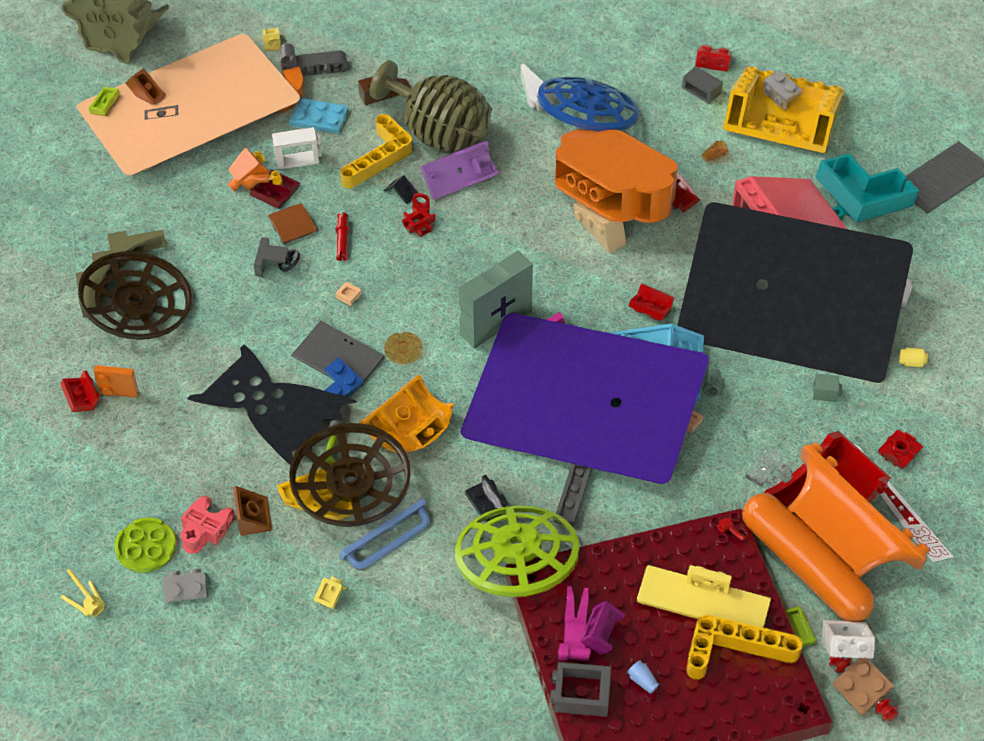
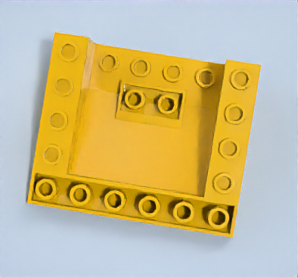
[723,66,845,154]

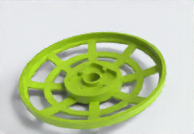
[455,505,579,597]

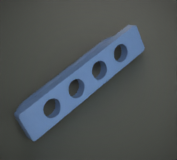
[339,498,430,569]

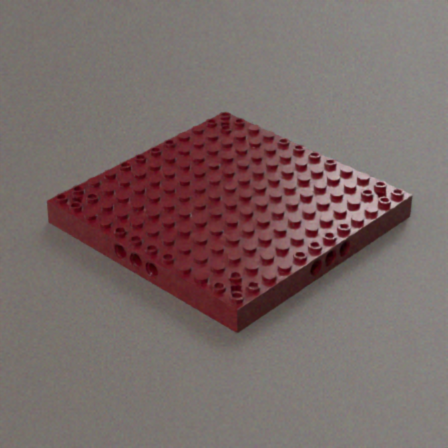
[505,508,832,741]

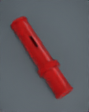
[335,212,350,261]

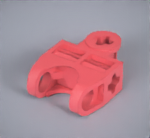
[181,495,234,554]

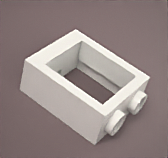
[272,127,322,170]
[822,620,875,658]

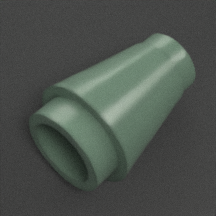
[703,369,722,397]

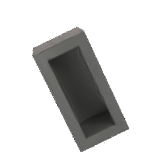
[682,66,723,104]

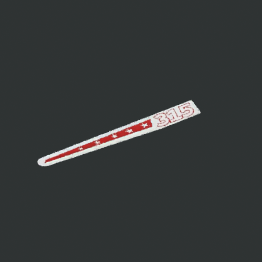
[854,444,953,562]

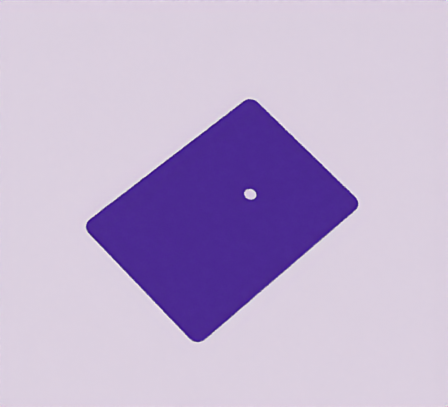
[460,313,709,484]

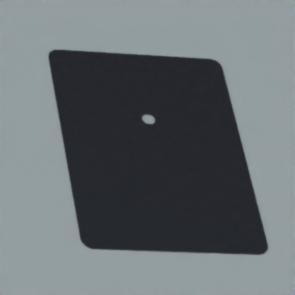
[677,202,913,383]

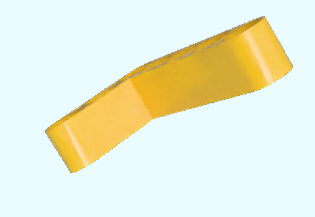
[340,114,413,188]
[687,615,802,679]

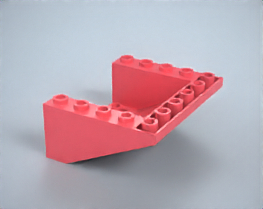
[732,176,847,229]

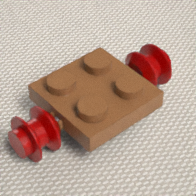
[829,657,899,722]

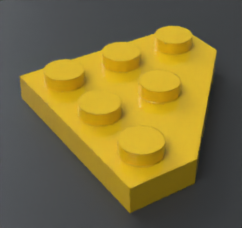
[276,464,352,520]

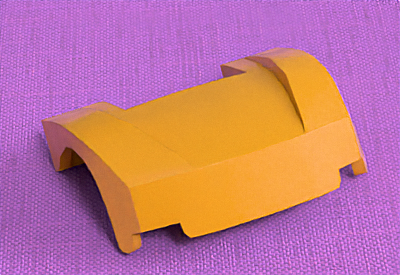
[359,374,454,454]

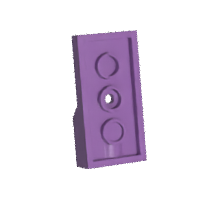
[420,140,499,200]

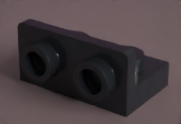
[465,475,507,523]

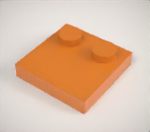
[94,365,139,398]

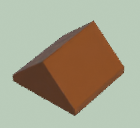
[233,486,272,536]

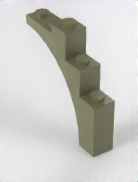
[76,230,166,318]

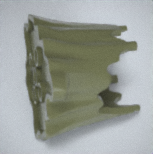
[61,0,169,64]

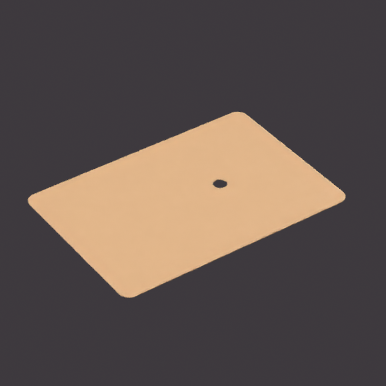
[77,34,300,175]

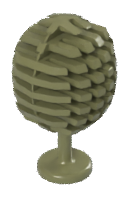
[370,60,493,153]

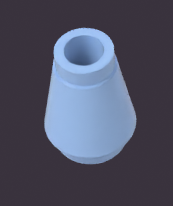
[628,661,659,694]

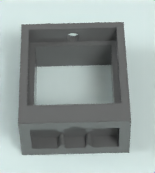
[550,662,611,717]

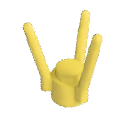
[61,569,105,617]

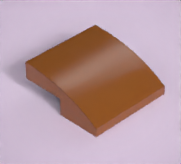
[268,203,316,244]

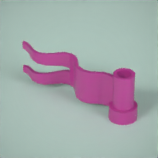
[558,586,590,661]

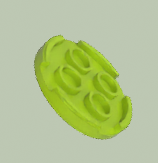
[114,517,177,573]

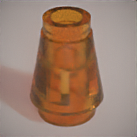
[701,140,728,163]

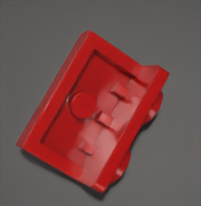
[695,45,732,72]
[672,174,700,213]
[628,284,675,321]
[60,370,99,412]

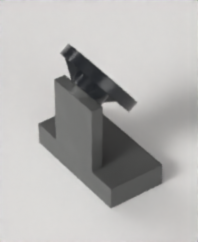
[254,237,300,277]

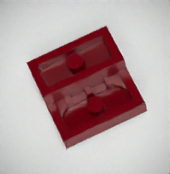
[250,169,300,209]

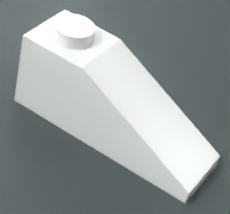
[521,63,555,112]

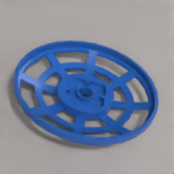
[537,77,639,132]

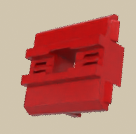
[878,430,923,469]

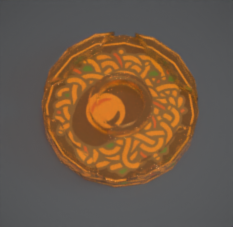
[384,332,422,364]

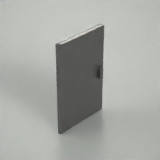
[291,320,385,392]

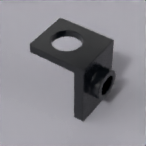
[383,175,418,204]

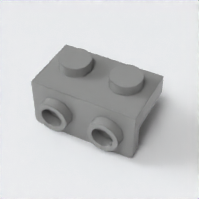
[763,70,802,111]
[163,569,207,602]

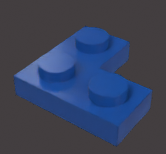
[324,357,364,397]

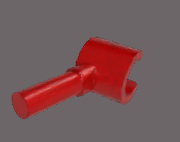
[717,518,745,541]

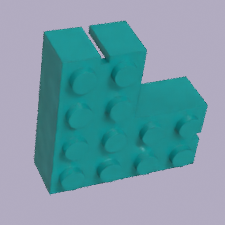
[815,153,919,223]

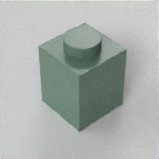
[813,373,842,402]

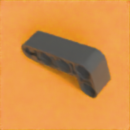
[279,43,348,76]

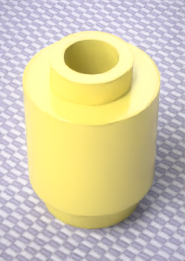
[899,347,928,368]

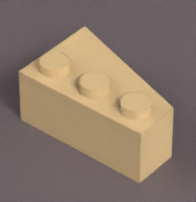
[573,202,627,253]

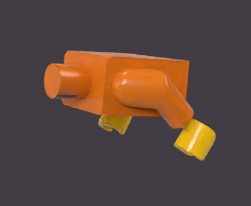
[227,148,282,192]

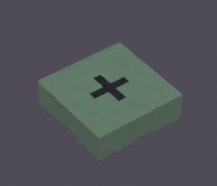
[459,251,533,348]

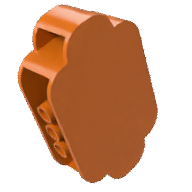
[555,129,678,223]

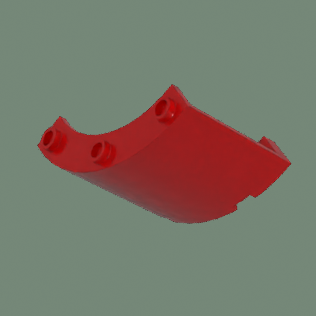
[764,431,891,508]

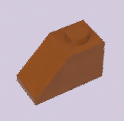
[125,68,165,105]

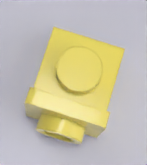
[262,28,281,51]
[314,576,347,609]

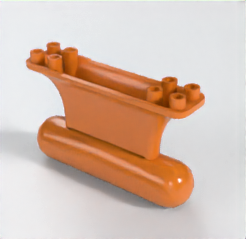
[742,442,930,622]

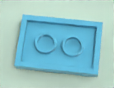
[289,98,348,134]

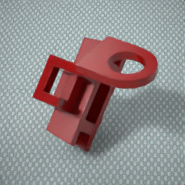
[401,193,436,237]

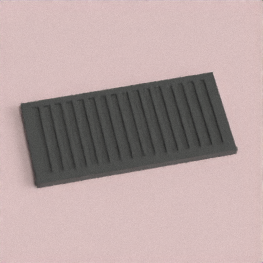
[902,141,984,214]

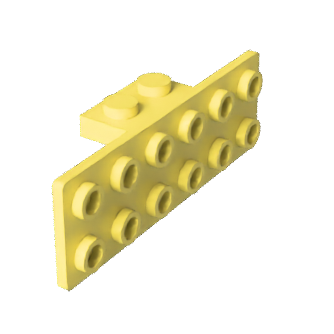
[637,565,771,628]

